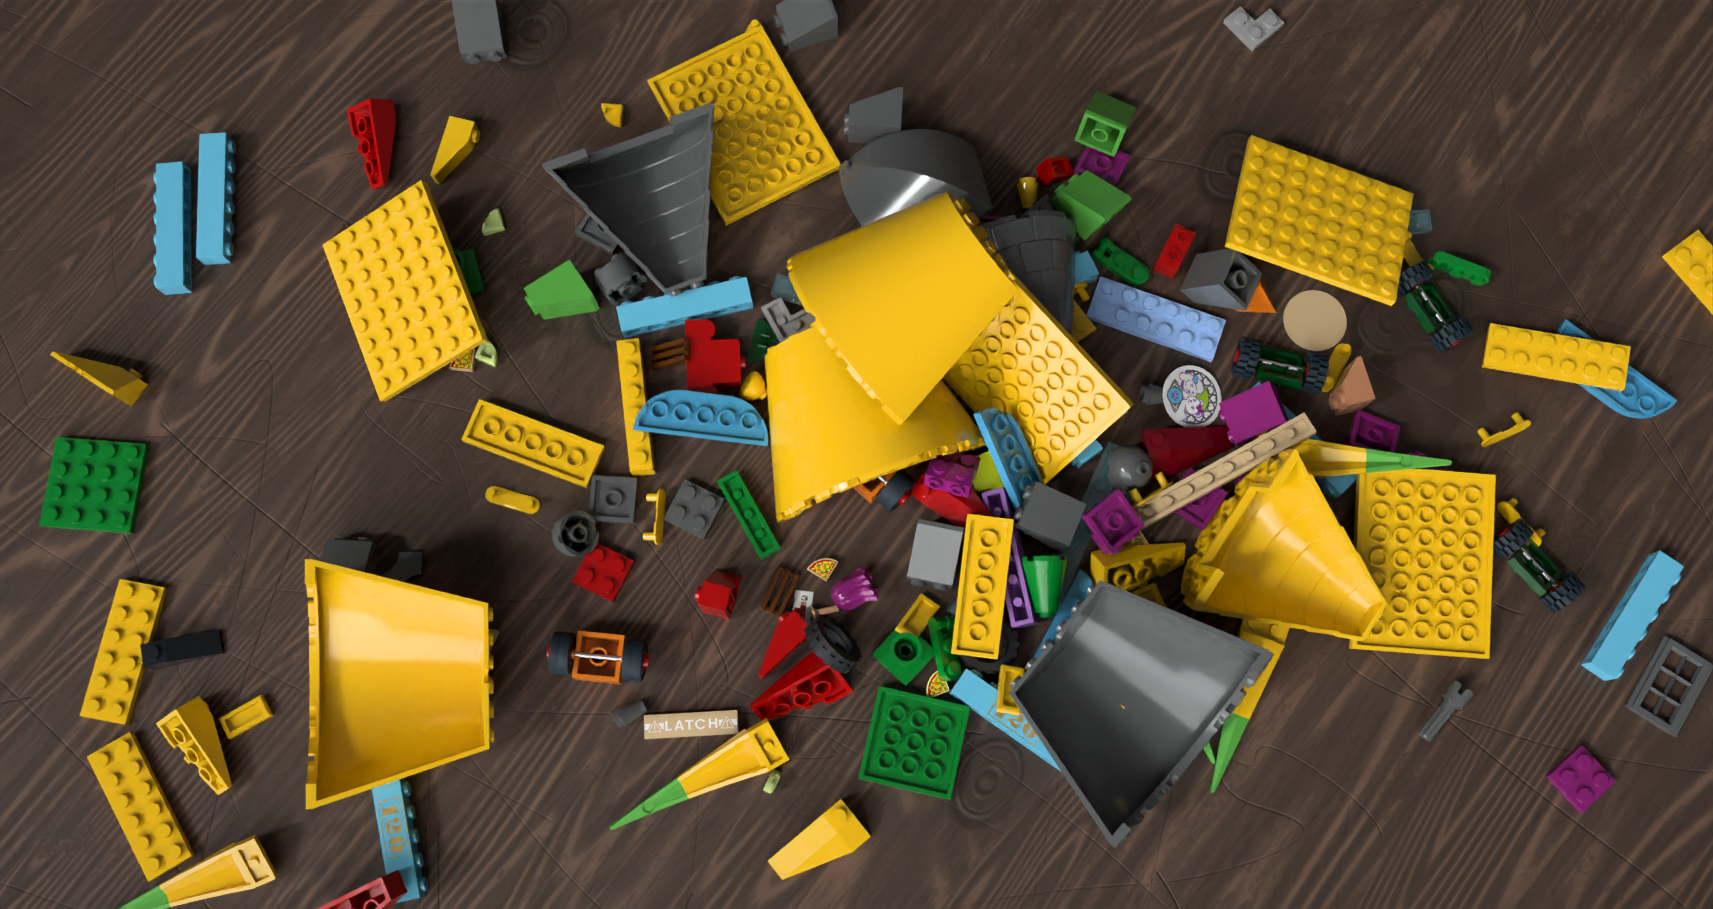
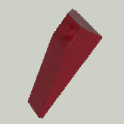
[1139,426,1232,480]

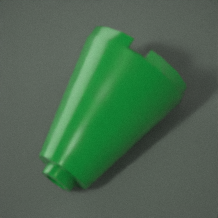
[1022,556,1068,617]

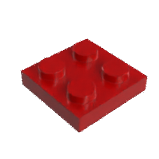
[572,543,635,603]

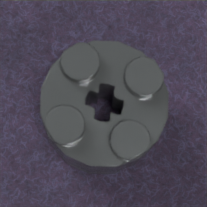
[594,253,647,306]

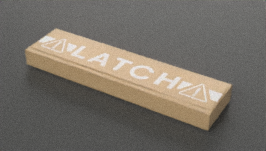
[644,710,739,739]

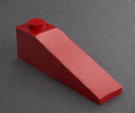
[347,98,396,190]
[910,472,994,531]

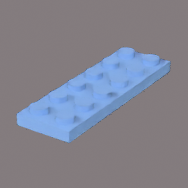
[1086,276,1226,362]

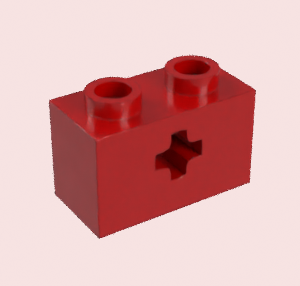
[1153,224,1196,279]

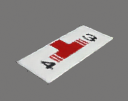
[793,590,814,624]

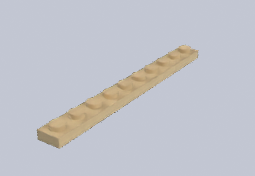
[1132,412,1317,531]

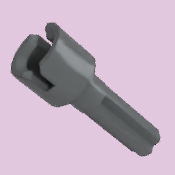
[1419,680,1473,741]

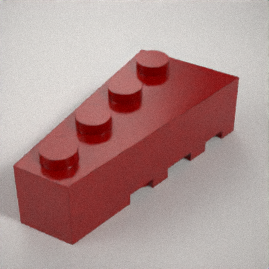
[317,870,408,909]

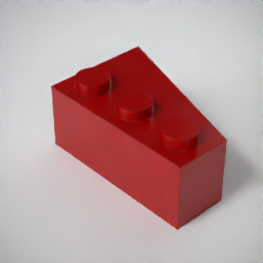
[695,569,743,620]

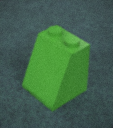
[1074,91,1136,157]
[1050,170,1132,241]
[524,260,600,320]

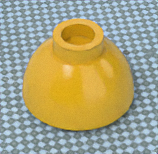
[739,371,767,401]

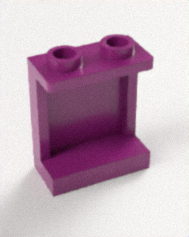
[1219,381,1289,447]

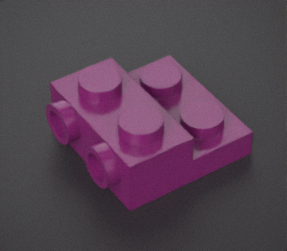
[1345,410,1400,453]
[924,451,981,498]
[1081,489,1145,555]

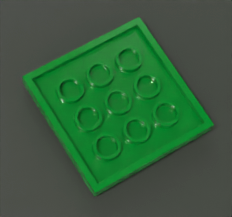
[39,437,149,534]
[858,686,970,800]

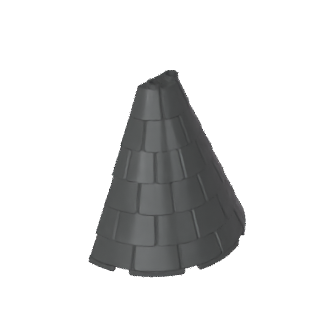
[542,102,714,297]
[981,210,1077,337]

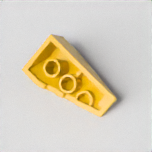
[50,351,148,406]
[1090,543,1186,592]
[156,696,232,795]
[768,799,871,880]

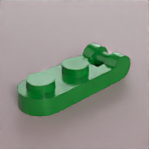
[1090,237,1149,286]
[1427,251,1492,286]
[928,616,961,682]

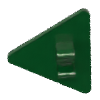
[746,318,780,364]

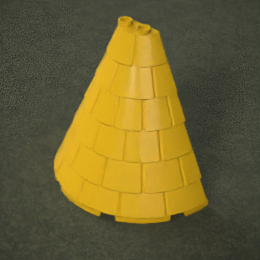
[1181,449,1387,641]

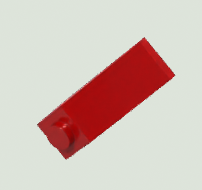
[758,610,808,680]

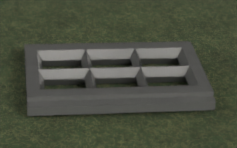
[1625,636,1713,737]

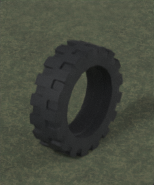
[804,614,862,674]
[959,616,1019,675]

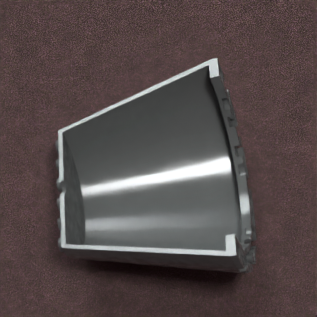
[1009,580,1274,848]

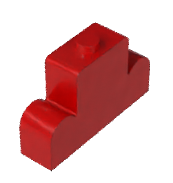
[685,319,746,394]

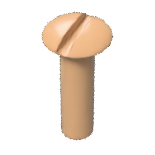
[811,605,839,619]

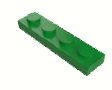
[717,470,781,560]

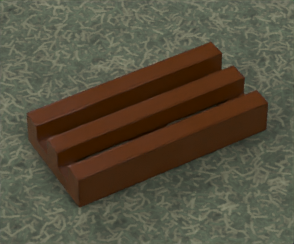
[650,338,690,370]
[760,566,800,618]

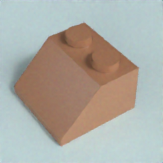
[1329,356,1376,416]

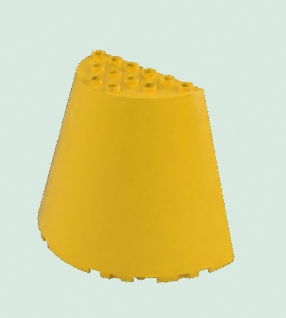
[787,191,1018,425]
[765,323,987,523]
[305,559,494,809]

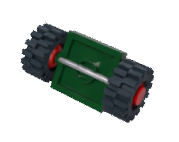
[1397,260,1475,354]
[1231,336,1330,394]
[1493,518,1586,613]

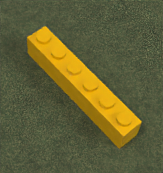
[616,338,656,477]

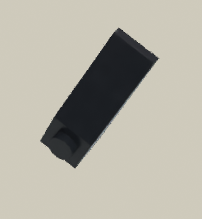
[140,631,224,670]

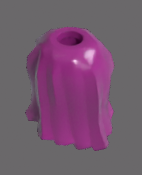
[830,566,879,611]

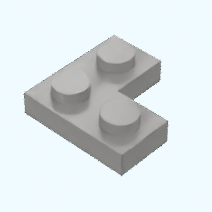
[1223,6,1284,52]
[761,297,816,343]

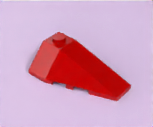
[750,651,853,721]

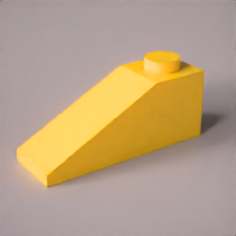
[430,116,480,184]

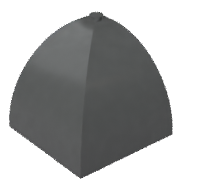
[838,129,993,226]

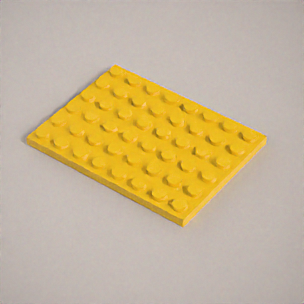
[647,25,841,226]
[1225,135,1414,306]
[323,180,488,402]
[943,266,1134,485]
[1349,468,1496,659]

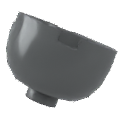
[1107,445,1153,490]
[551,511,599,557]

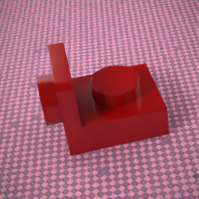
[1036,156,1074,187]

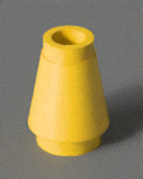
[1017,177,1038,210]

